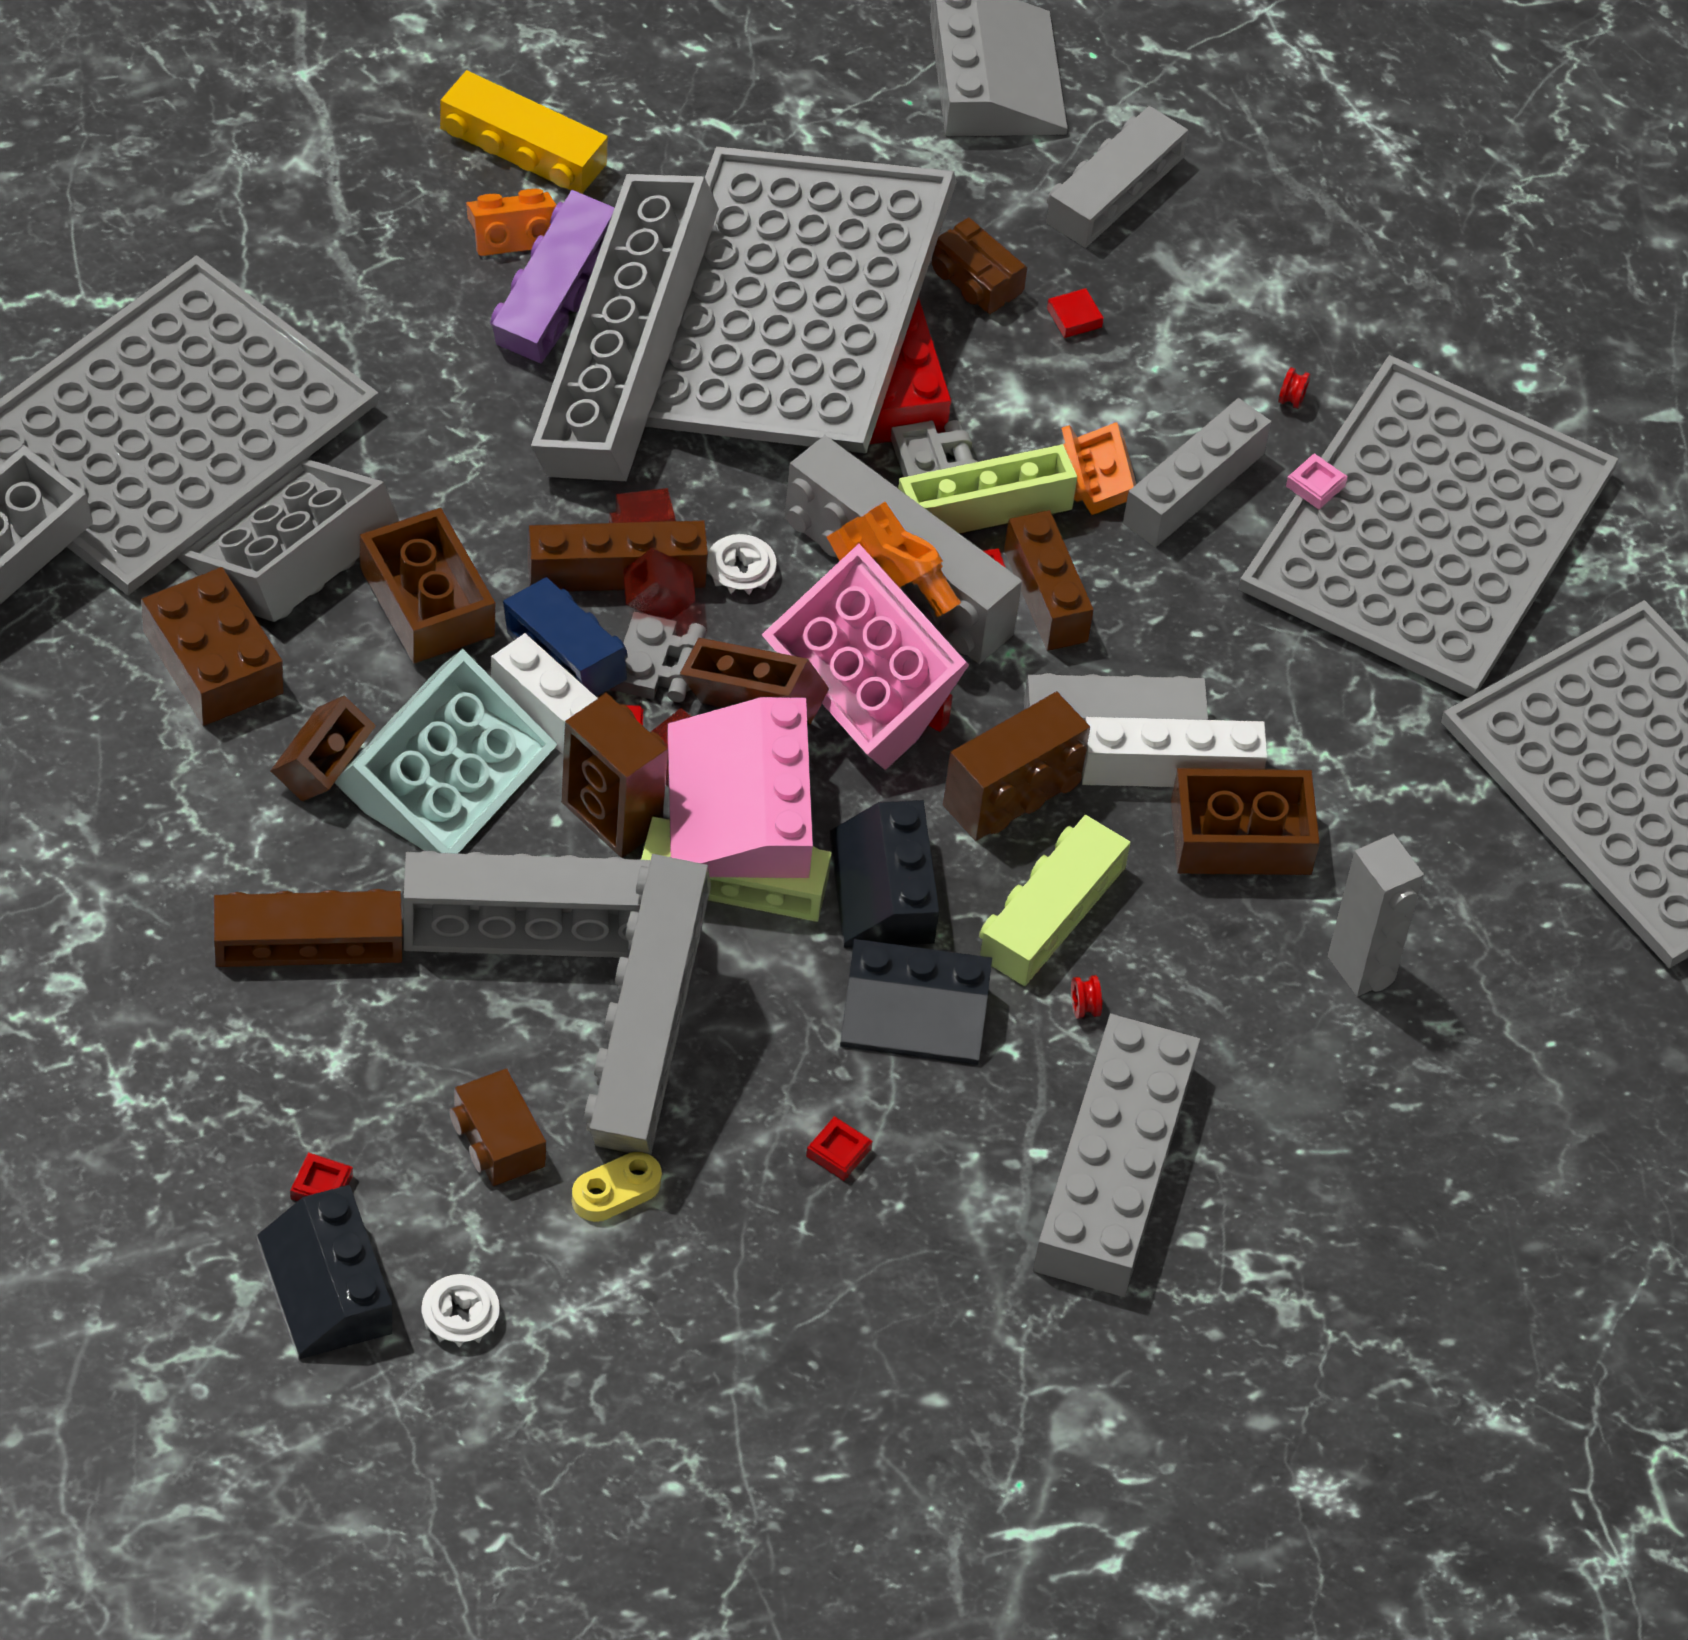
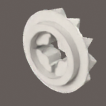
[707,534,776,595]
[421,1274,500,1347]

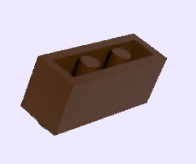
[1004,510,1094,651]
[680,638,829,725]

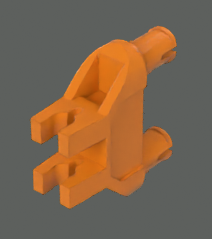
[827,502,961,617]

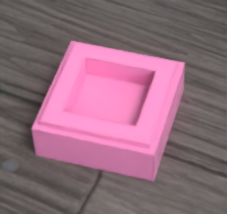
[1286,453,1348,509]

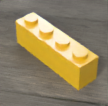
[440,70,608,194]

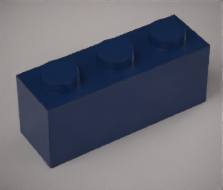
[503,577,628,697]

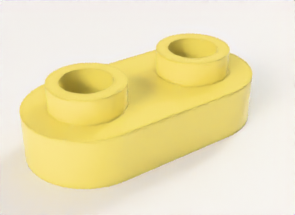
[572,1152,662,1222]

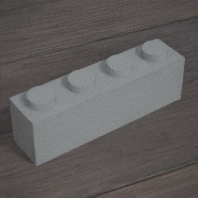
[1046,106,1188,248]
[1123,398,1271,548]
[1024,673,1208,720]
[1328,834,1424,997]

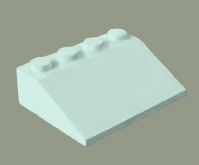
[334,649,558,854]

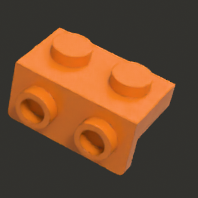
[466,189,556,256]
[1062,422,1136,515]

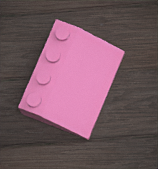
[762,544,969,770]
[667,697,813,878]

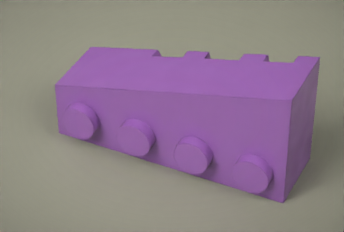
[490,190,615,364]

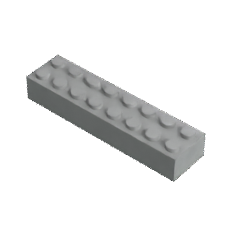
[531,174,719,481]

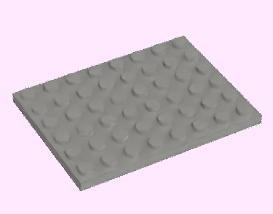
[645,147,957,453]
[0,255,378,596]
[1238,355,1618,697]
[1441,600,1688,969]

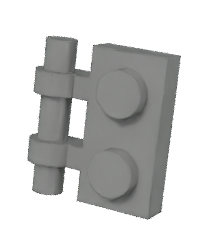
[890,420,978,477]
[611,612,706,702]

